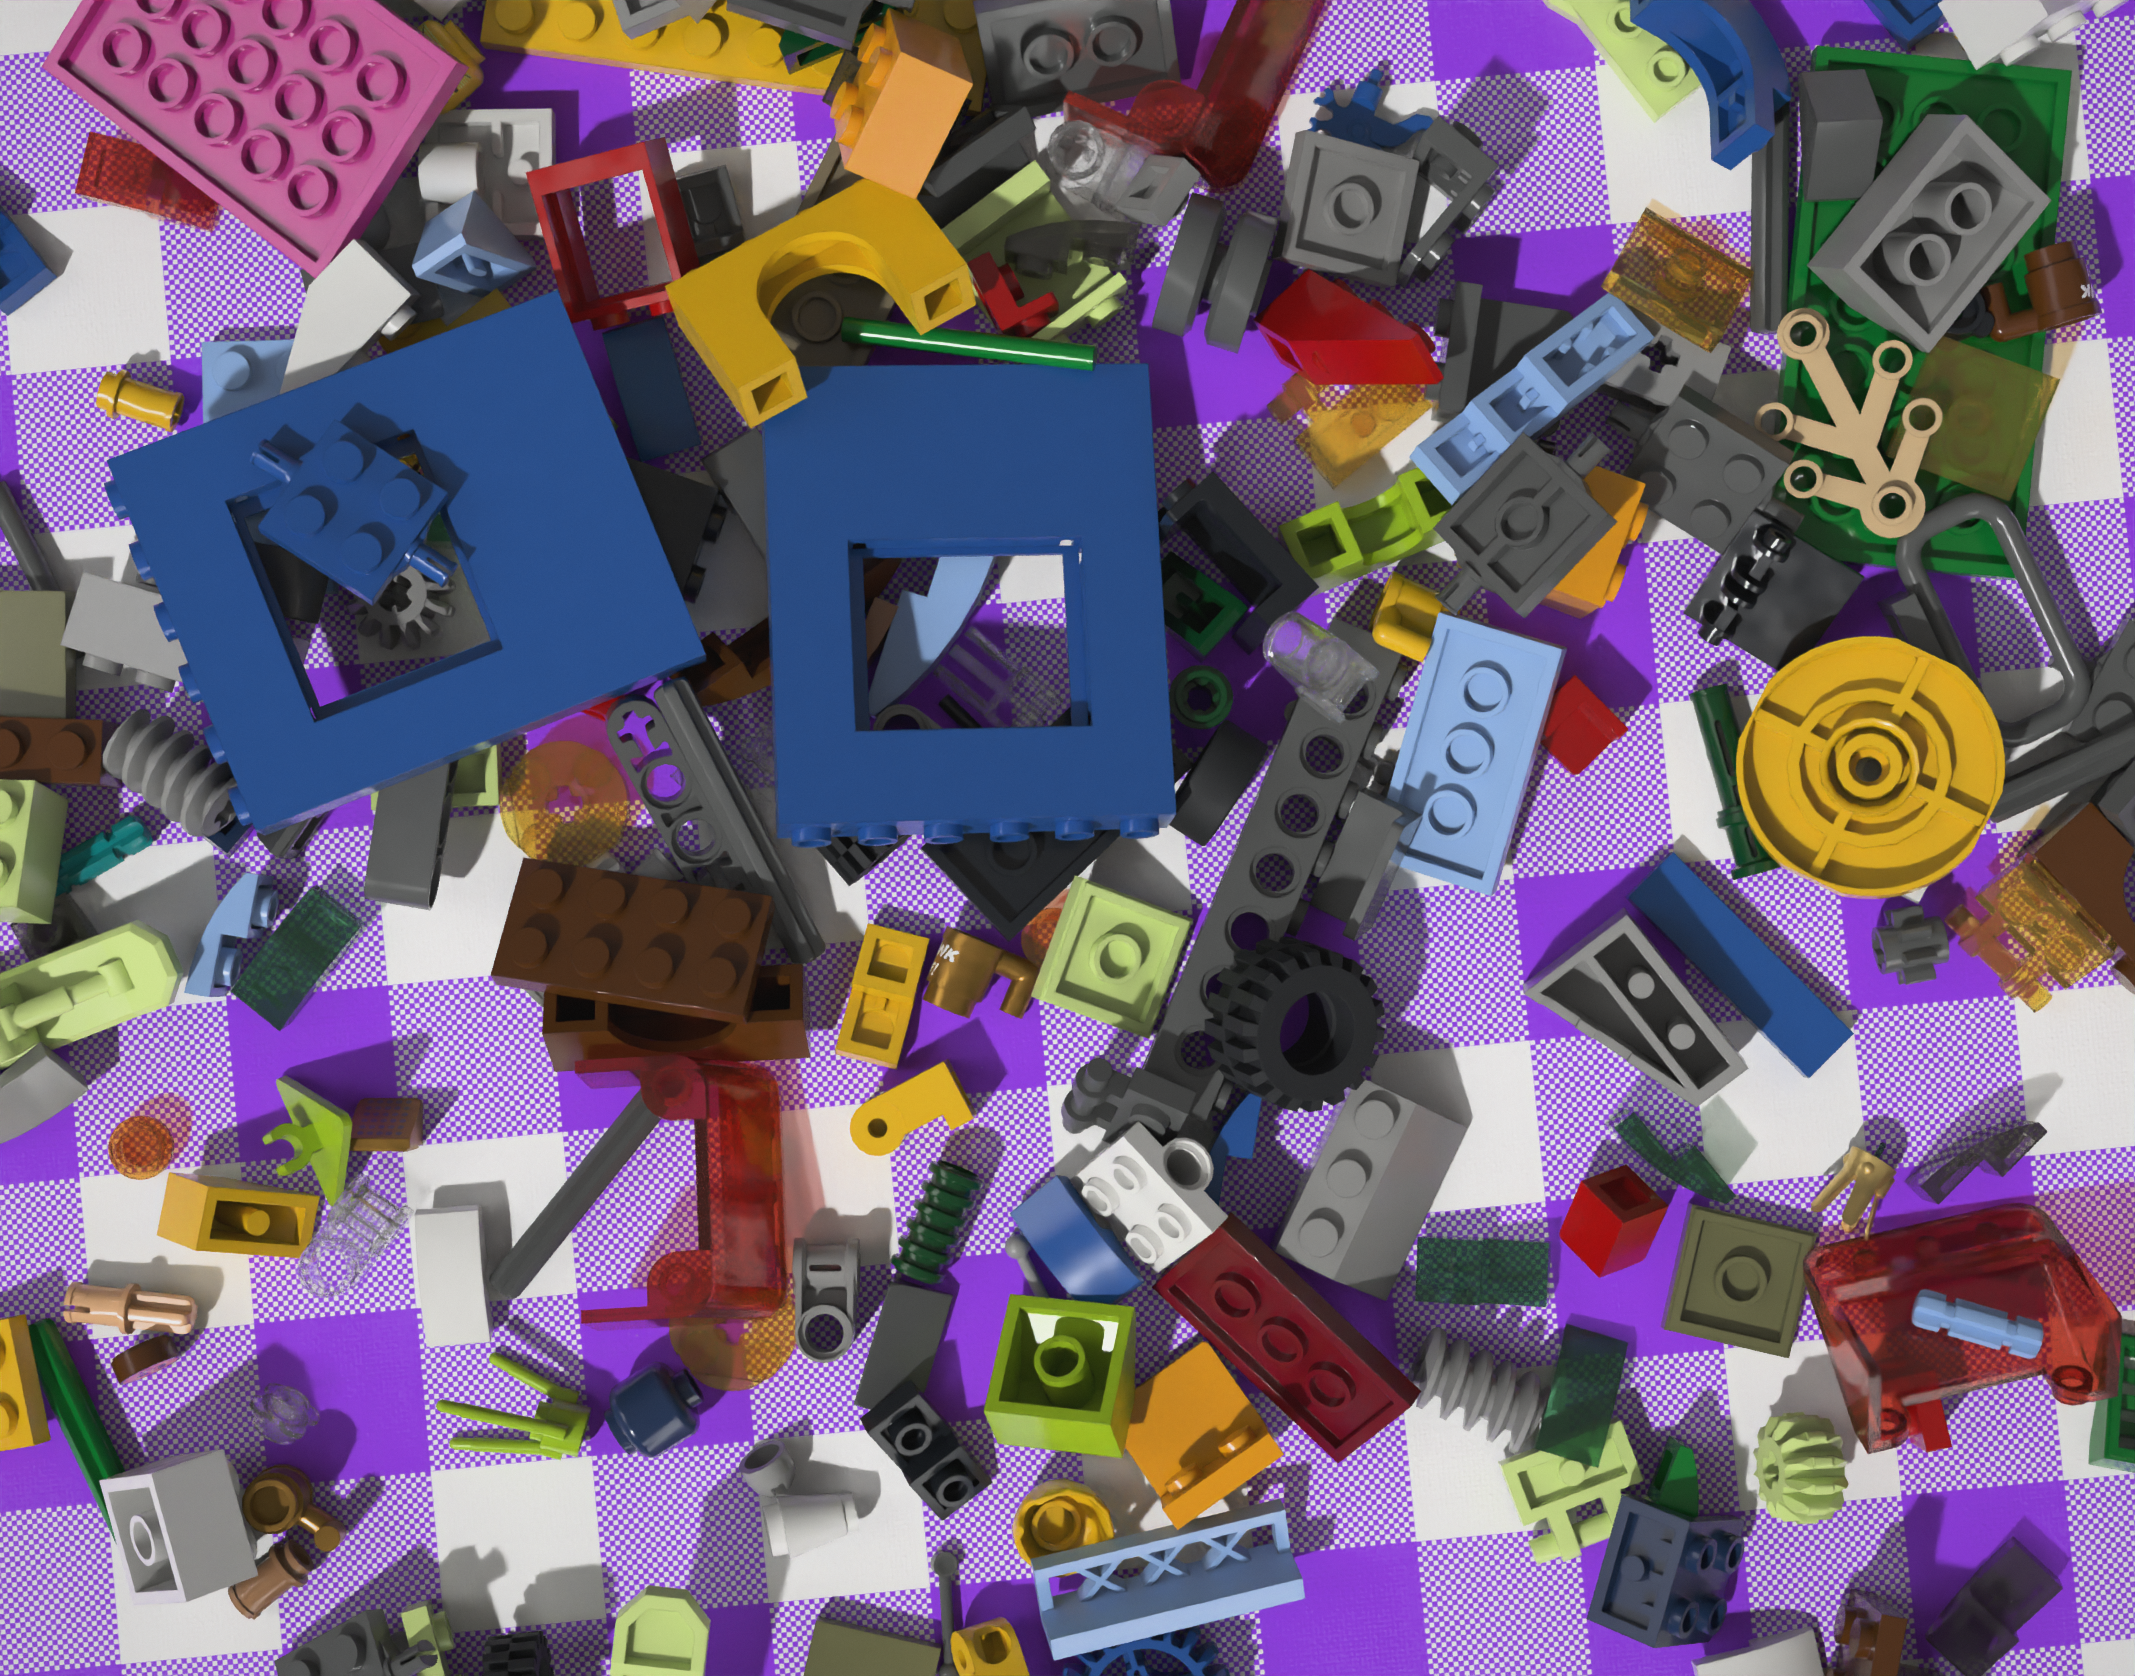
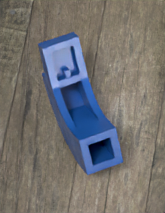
[1630,0,1792,171]

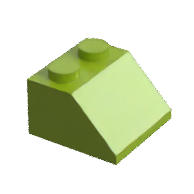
[984,1294,1136,1458]

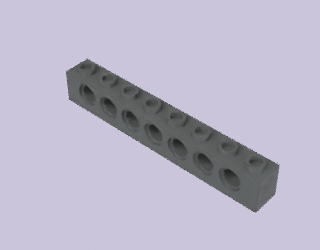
[1141,617,1409,1122]

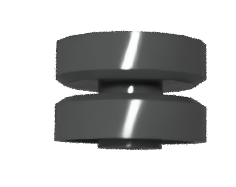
[1152,192,1279,354]

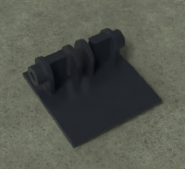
[1683,509,1864,671]

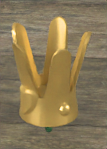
[1811,1142,1897,1241]

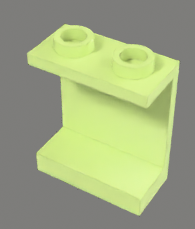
[941,160,1127,364]

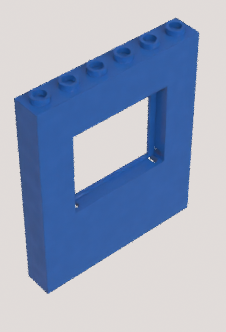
[104,290,707,836]
[762,363,1176,848]

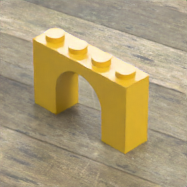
[665,178,976,429]

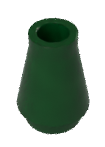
[1169,665,1233,729]

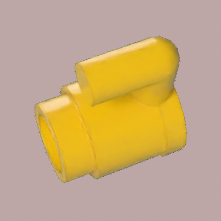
[1368,571,1461,663]

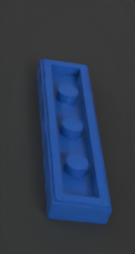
[1625,852,1854,1078]

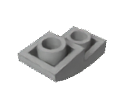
[0,1042,89,1144]

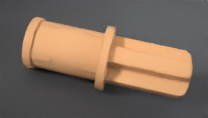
[63,1281,198,1335]

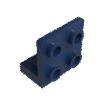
[1586,1494,1745,1648]

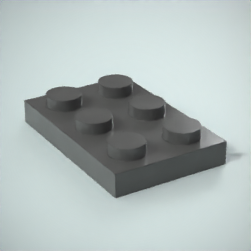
[973,0,1182,117]

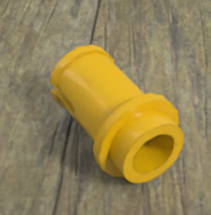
[96,369,184,433]

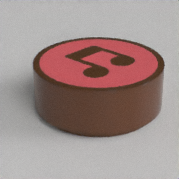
[111,1335,181,1385]

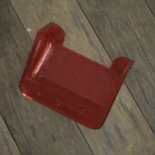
[1803,1203,2122,1454]

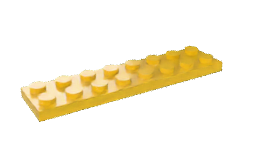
[480,0,987,117]

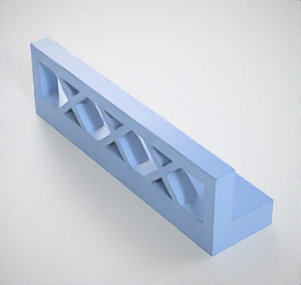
[1030,1499,1305,1661]

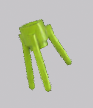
[436,1352,592,1461]

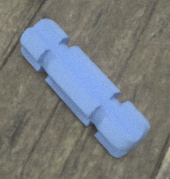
[1912,1289,2044,1359]

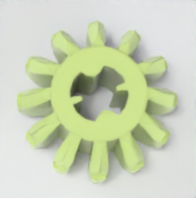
[1753,1412,1849,1525]

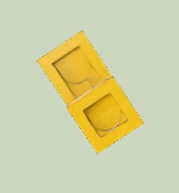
[835,923,930,1070]

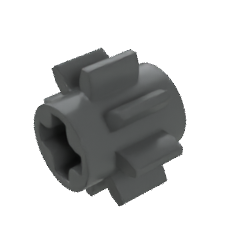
[1871,905,1949,985]

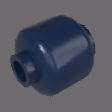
[604,1361,705,1458]

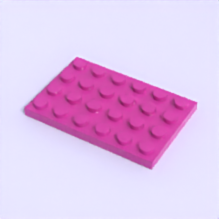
[41,0,469,279]

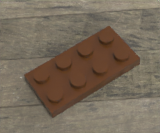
[491,857,776,1025]

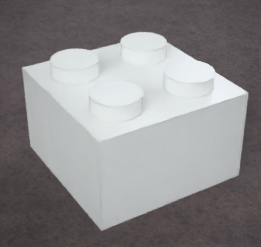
[99,1449,258,1605]

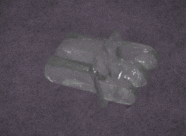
[932,625,1064,727]

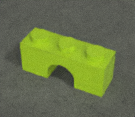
[1278,467,1460,598]

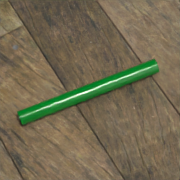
[841,317,1098,371]

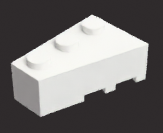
[1938,0,2129,70]

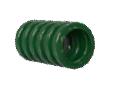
[890,1160,984,1285]

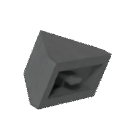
[1798,69,1883,202]

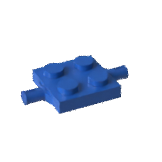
[250,419,458,606]

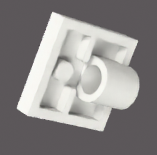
[418,108,556,241]
[1070,1121,1228,1273]

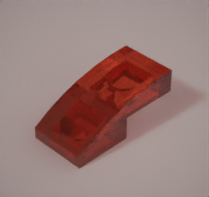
[75,131,219,233]

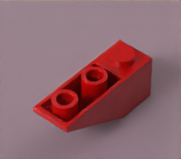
[1253,269,1444,385]

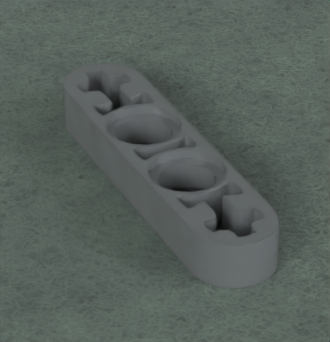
[605,694,755,893]

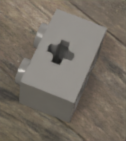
[1595,300,1732,415]

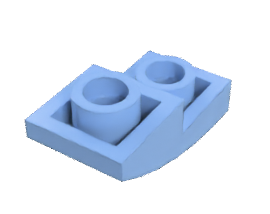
[184,873,279,997]

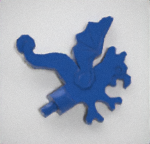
[1307,69,1434,151]

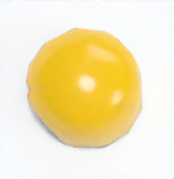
[1012,1478,1115,1578]

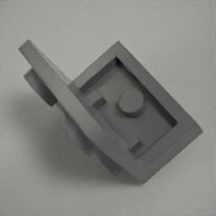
[1396,116,1499,289]
[1424,281,1573,437]

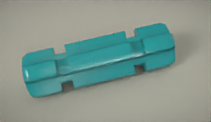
[55,815,153,901]

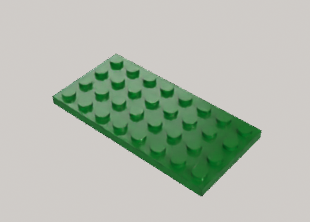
[1773,46,2072,581]

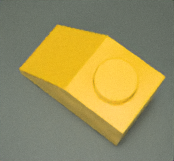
[157,1172,320,1259]

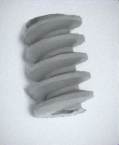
[103,709,237,837]
[1407,1327,1550,1454]

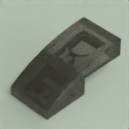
[1904,1119,2048,1205]
[1925,1536,2063,1676]

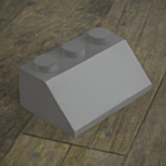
[1807,114,2051,353]
[1270,1079,1467,1301]

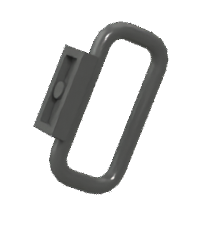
[1877,492,2091,748]

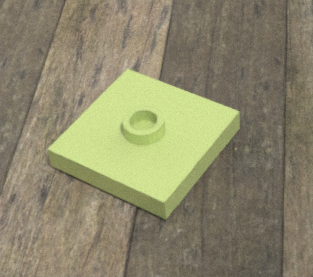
[1031,876,1193,1039]

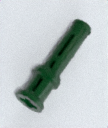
[1689,683,1781,880]

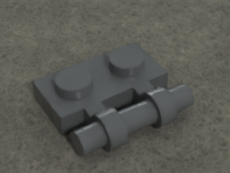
[1061,1058,1197,1146]

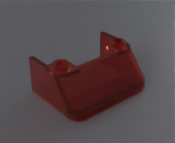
[1063,0,1327,194]
[575,1055,789,1332]

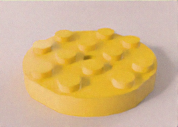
[1736,636,2005,899]

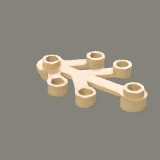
[1754,308,1943,538]

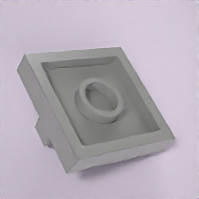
[1271,130,1420,288]

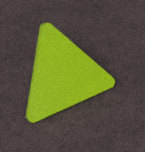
[262,1075,352,1207]

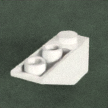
[279,239,421,395]

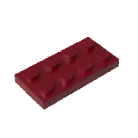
[1152,1212,1421,1463]

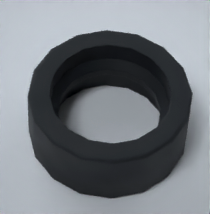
[1169,720,1268,846]

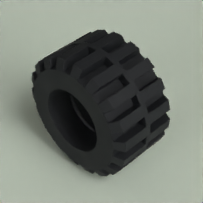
[1205,937,1385,1112]

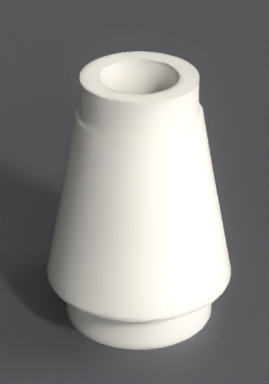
[762,1492,860,1560]

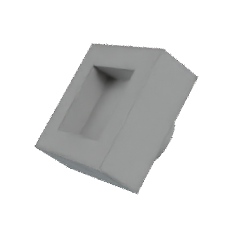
[1115,154,1201,227]

